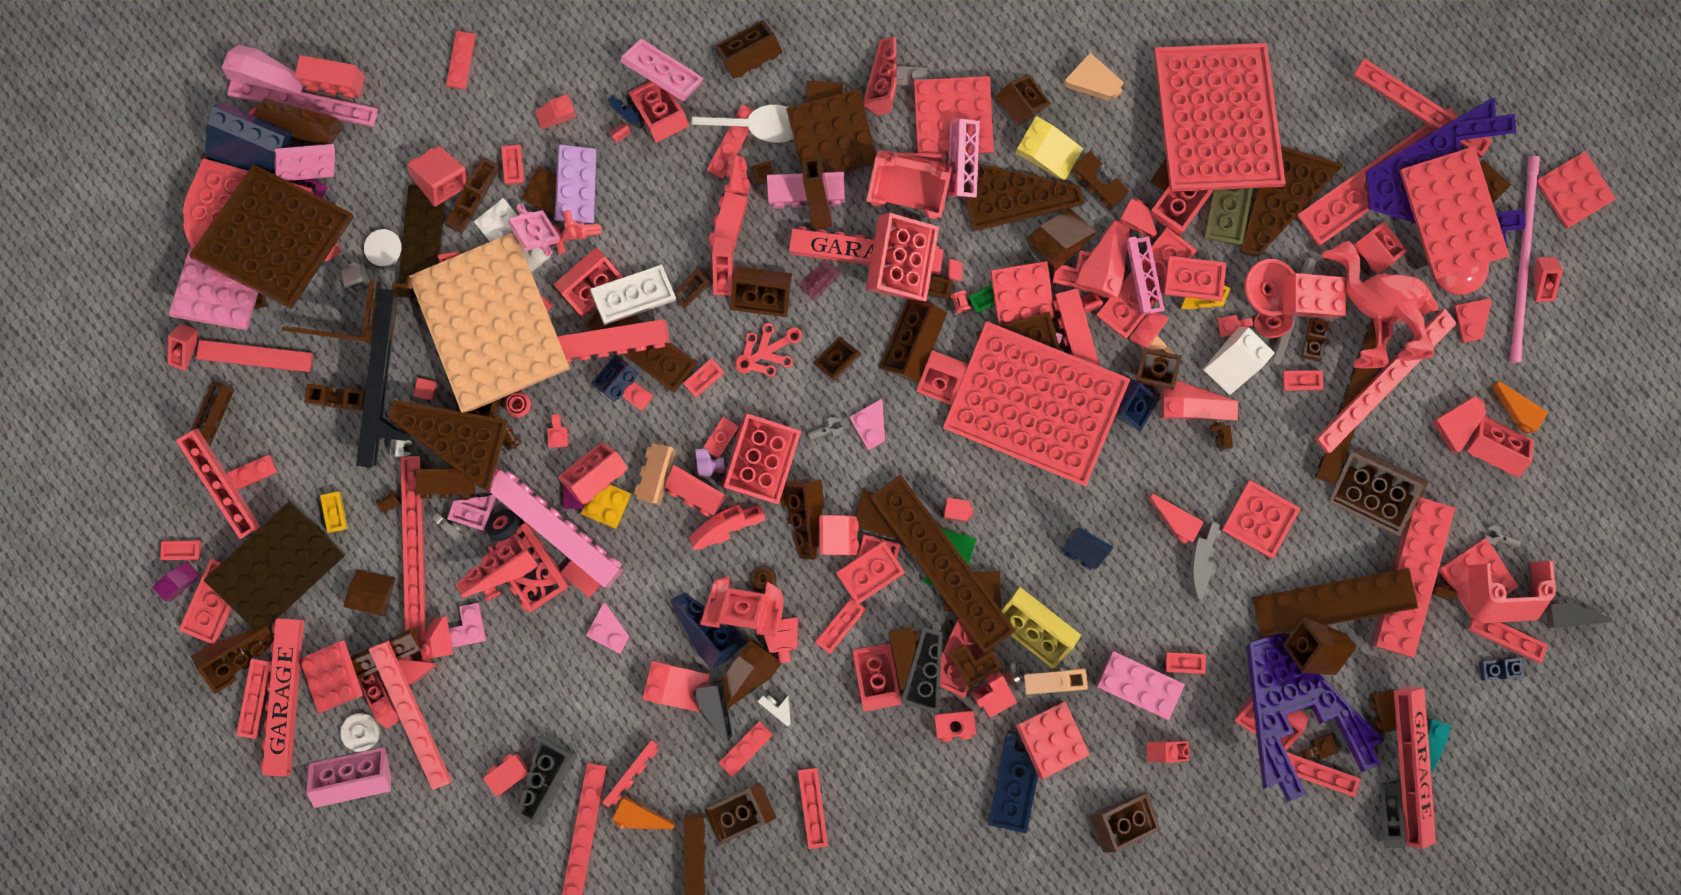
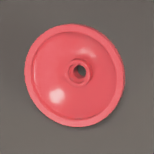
[1245,259,1295,316]
[1435,263,1489,295]

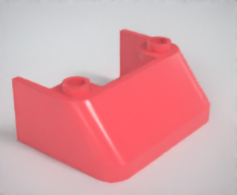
[1468,561,1556,623]

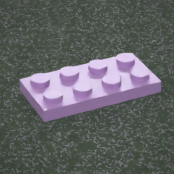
[555,145,596,224]

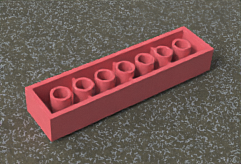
[1371,498,1455,657]

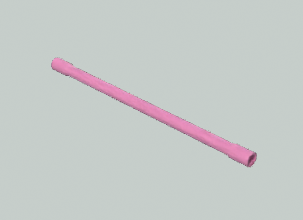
[1509,156,1540,363]

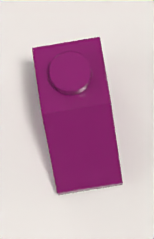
[152,561,201,602]

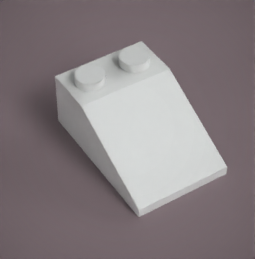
[1203,327,1274,395]

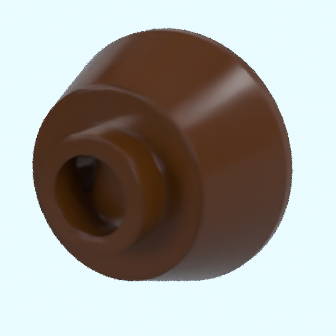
[750,566,777,592]

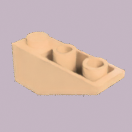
[1024,669,1088,694]

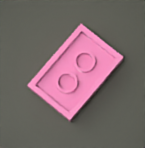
[275,144,335,181]

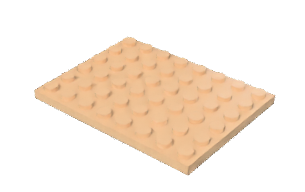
[409,232,571,413]

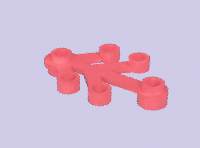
[735,323,802,377]

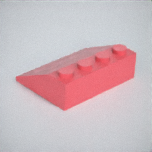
[866,213,939,302]
[721,413,801,505]

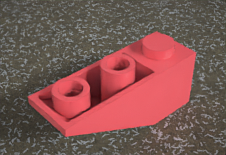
[358,671,400,729]

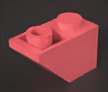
[398,656,436,684]
[1146,741,1190,763]

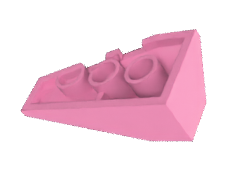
[222,45,303,96]

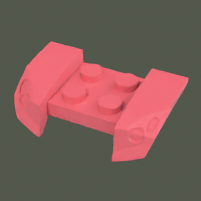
[701,576,784,637]

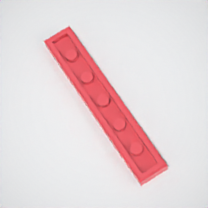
[196,340,314,373]

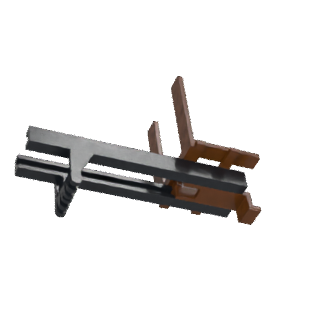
[282,276,413,468]

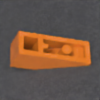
[1492,381,1549,434]
[612,797,676,829]

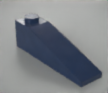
[670,593,746,669]

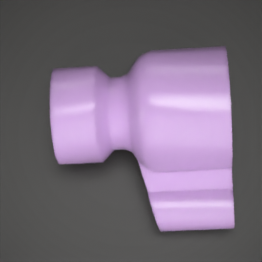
[695,448,725,478]

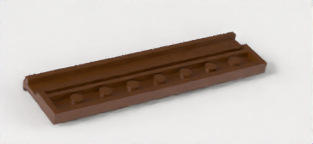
[1252,568,1418,637]

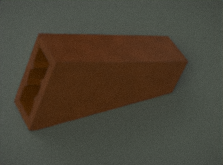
[803,158,832,229]

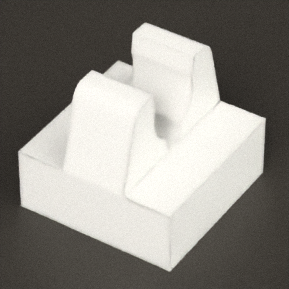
[390,439,412,457]

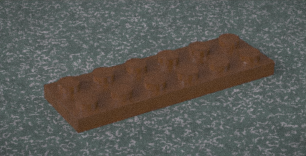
[584,307,698,394]

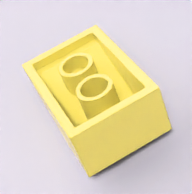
[1016,116,1083,181]

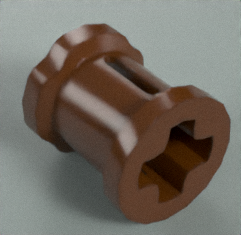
[504,426,522,451]
[376,490,402,514]

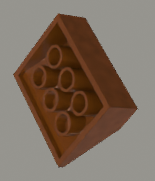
[1329,447,1429,537]

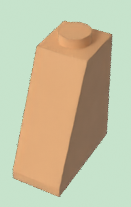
[1063,53,1124,101]

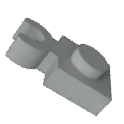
[432,513,464,540]

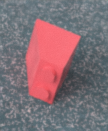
[407,146,466,207]

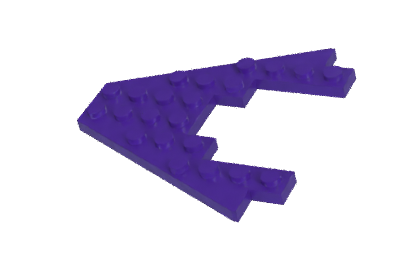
[1365,98,1524,247]
[1246,634,1384,802]

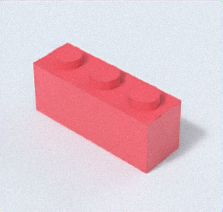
[708,191,748,251]

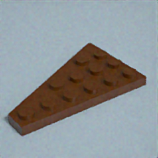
[1239,146,1343,257]
[964,162,1084,232]
[389,400,508,493]

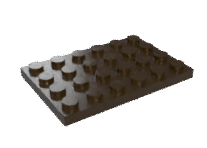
[203,500,346,629]

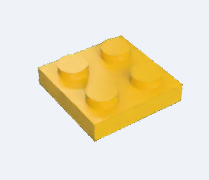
[581,485,632,529]

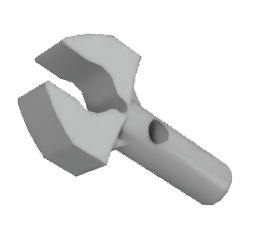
[808,417,844,440]
[1483,525,1521,548]

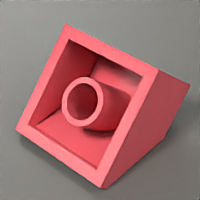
[1354,221,1408,274]
[916,350,968,405]
[819,515,859,556]

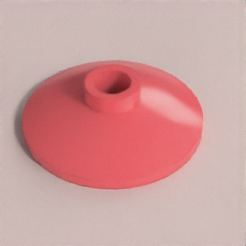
[1254,313,1293,338]

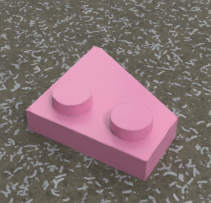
[849,399,885,451]
[447,495,496,531]
[586,603,630,654]

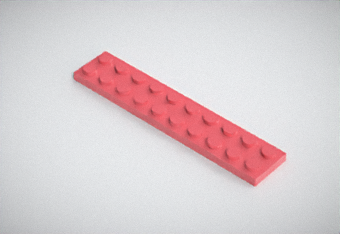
[1296,107,1457,247]

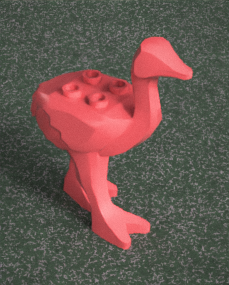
[1322,241,1438,368]

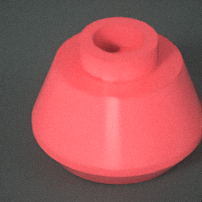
[505,391,531,418]

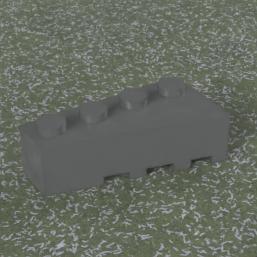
[901,627,943,714]
[517,736,577,825]

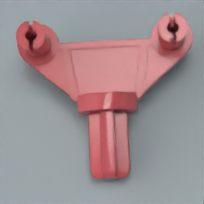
[553,210,602,255]

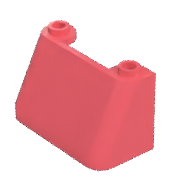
[867,150,953,219]

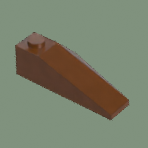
[780,479,824,560]
[191,625,274,694]
[721,640,782,708]

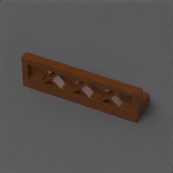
[191,381,235,446]
[350,626,422,679]

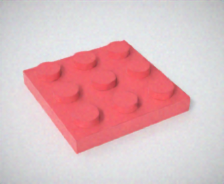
[1537,151,1616,229]
[990,261,1055,326]
[1221,480,1301,559]
[1439,538,1519,618]
[300,640,363,713]
[1016,701,1090,779]

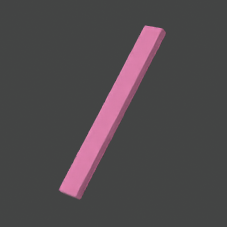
[227,80,378,128]

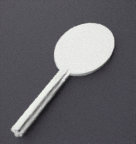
[691,105,794,143]

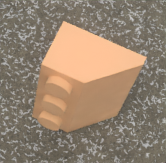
[634,443,676,506]

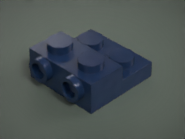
[591,354,639,402]

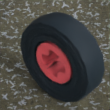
[485,509,520,541]

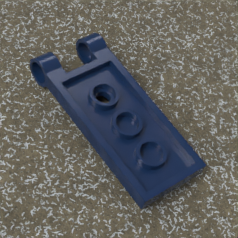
[988,730,1038,834]

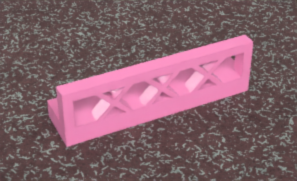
[947,119,980,198]
[1126,236,1165,316]

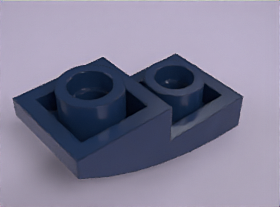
[608,95,643,129]
[1479,658,1524,681]

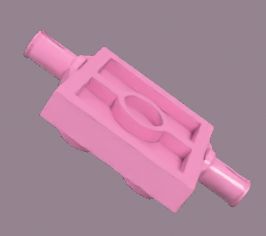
[508,204,560,256]

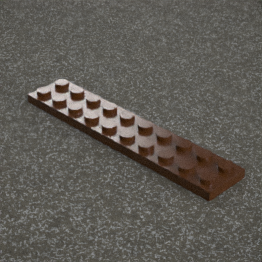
[870,474,1016,654]

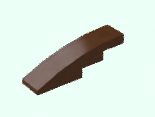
[445,157,500,234]

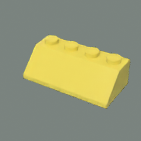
[1001,587,1081,669]

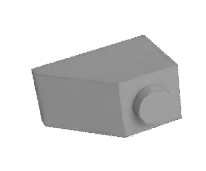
[341,263,369,294]

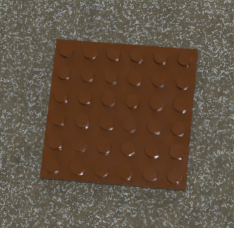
[189,164,354,309]

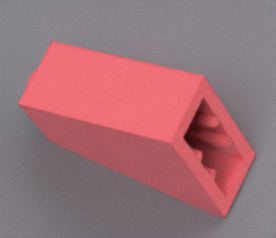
[1432,396,1487,454]

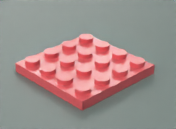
[914,76,994,155]

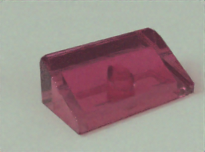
[798,259,840,302]

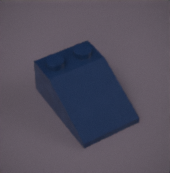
[1062,527,1113,570]

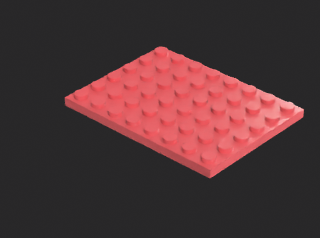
[1154,43,1286,192]
[943,321,1130,486]

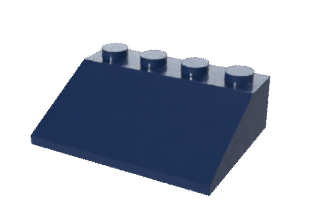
[205,102,293,175]

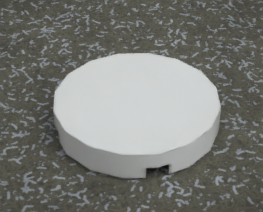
[364,229,402,267]
[340,713,380,752]

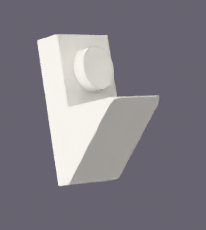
[758,695,791,727]

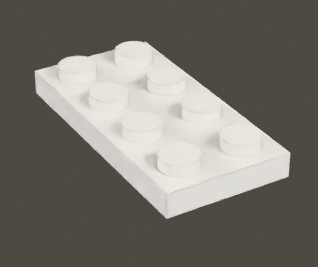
[474,198,551,272]
[590,265,676,325]

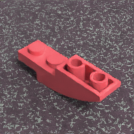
[689,504,765,550]

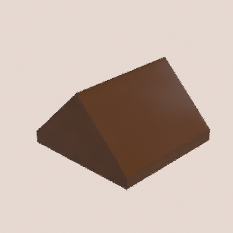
[813,336,861,384]
[1136,348,1182,390]

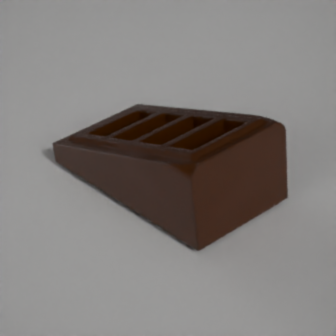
[674,268,713,308]

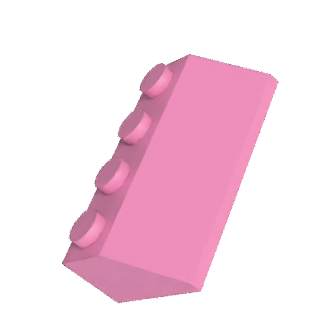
[767,172,845,209]
[306,747,391,808]

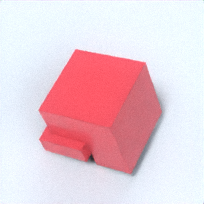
[970,670,1017,718]

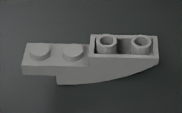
[1191,522,1221,600]

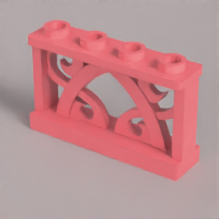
[488,522,571,612]

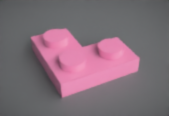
[449,603,486,648]

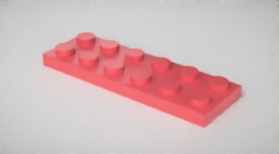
[1096,227,1197,340]

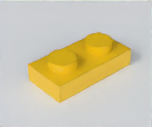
[320,491,348,533]

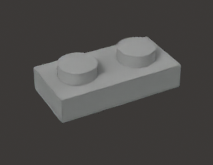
[896,66,927,87]

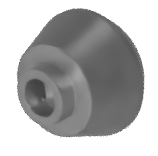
[1002,660,1027,686]

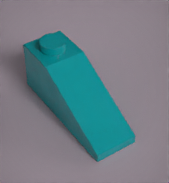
[1427,718,1452,775]

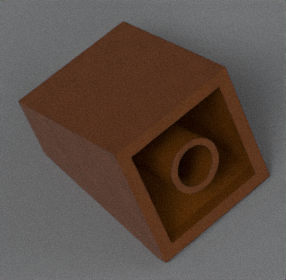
[1283,617,1357,675]

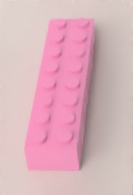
[491,470,624,588]

